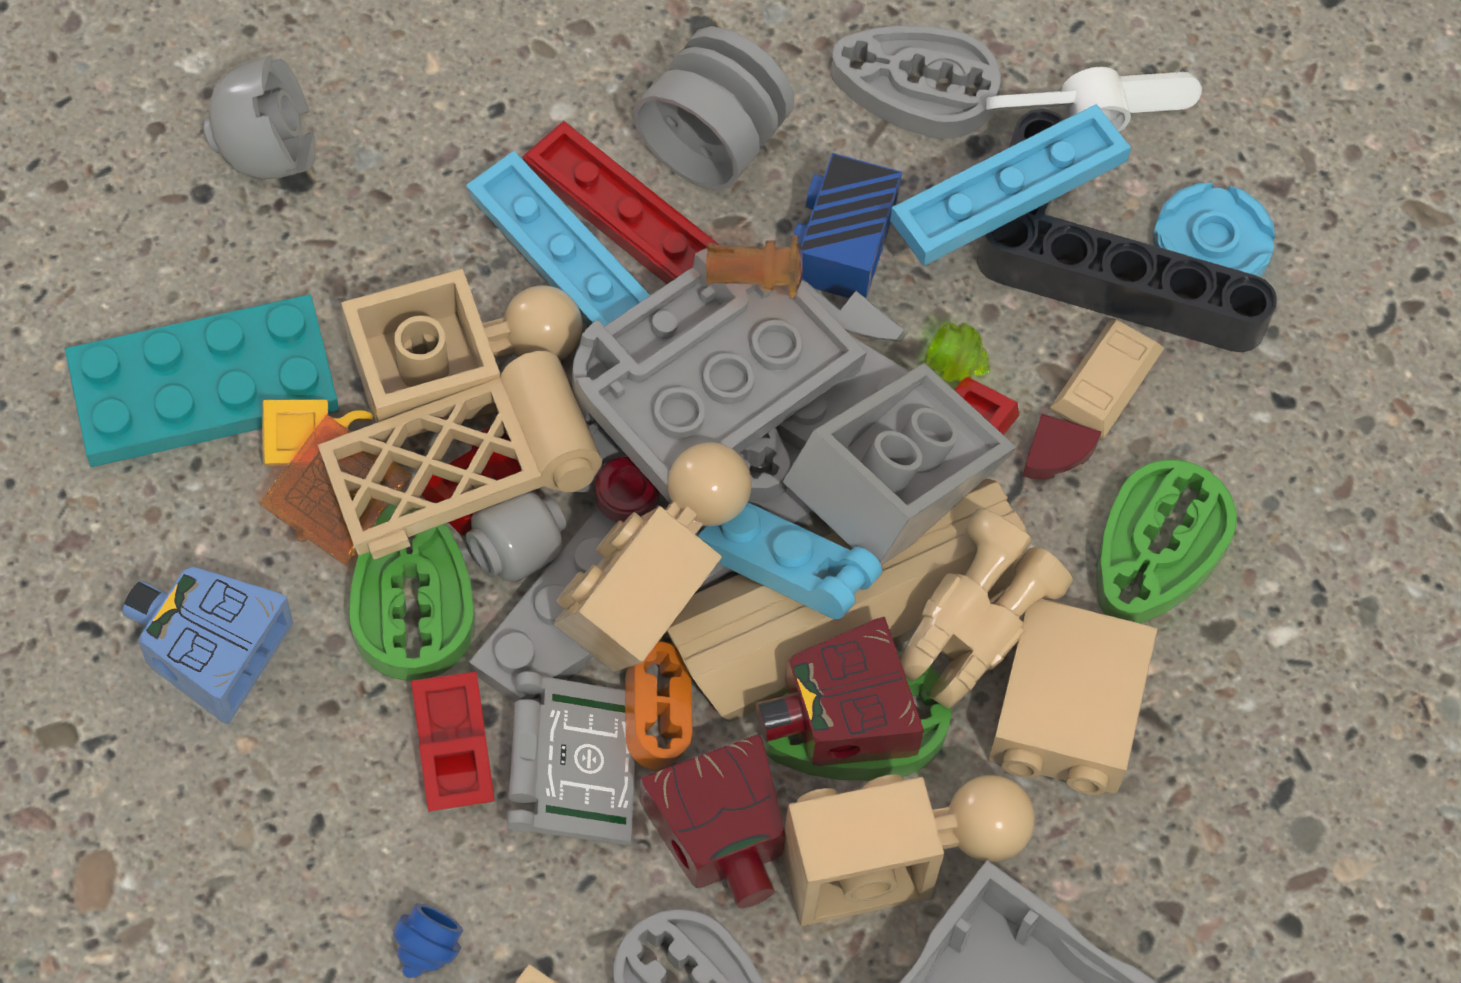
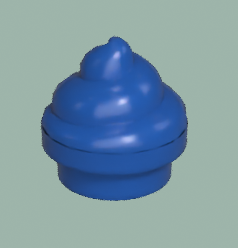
[393,903,463,978]

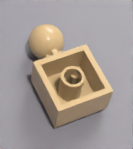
[341,268,583,437]
[553,442,752,672]
[783,775,1035,926]

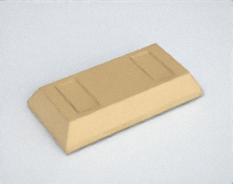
[1050,318,1164,440]

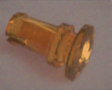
[706,235,803,299]

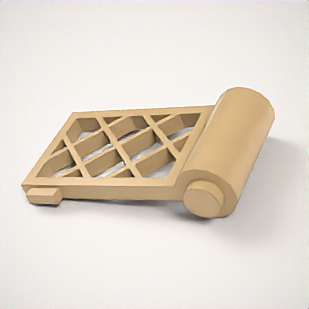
[318,351,602,560]

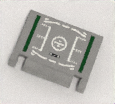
[507,672,635,846]

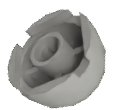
[204,55,316,180]

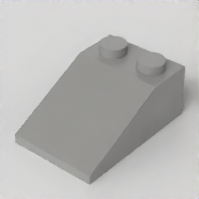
[783,363,1016,566]

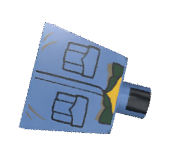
[123,567,293,725]

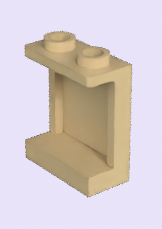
[989,599,1158,795]

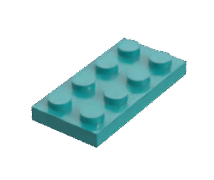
[65,294,339,467]

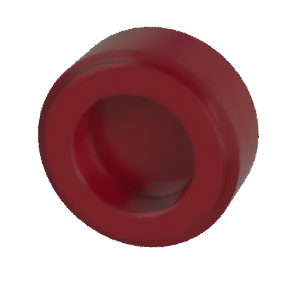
[595,457,660,523]

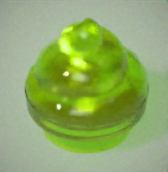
[924,321,991,382]

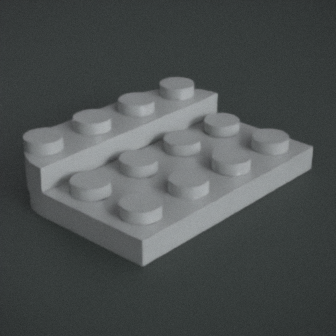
[570,245,867,503]

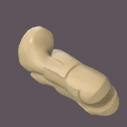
[899,509,1073,709]

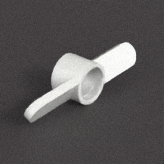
[986,67,1202,132]

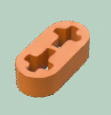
[625,642,692,770]

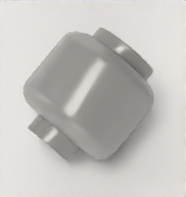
[466,491,566,582]

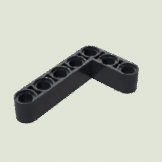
[977,109,1277,353]

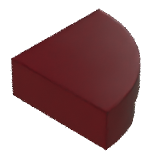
[1023,414,1101,479]

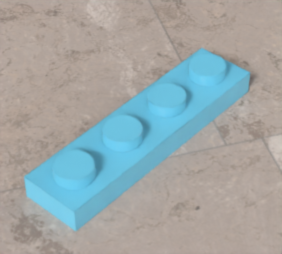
[890,104,1131,266]
[466,151,650,326]

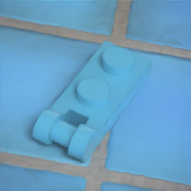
[698,502,882,619]

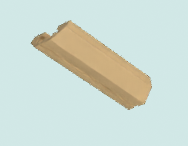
[667,479,1026,722]

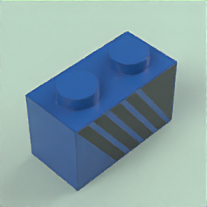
[789,153,902,299]

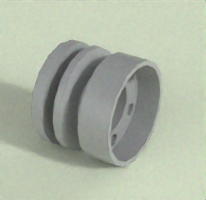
[633,26,794,190]

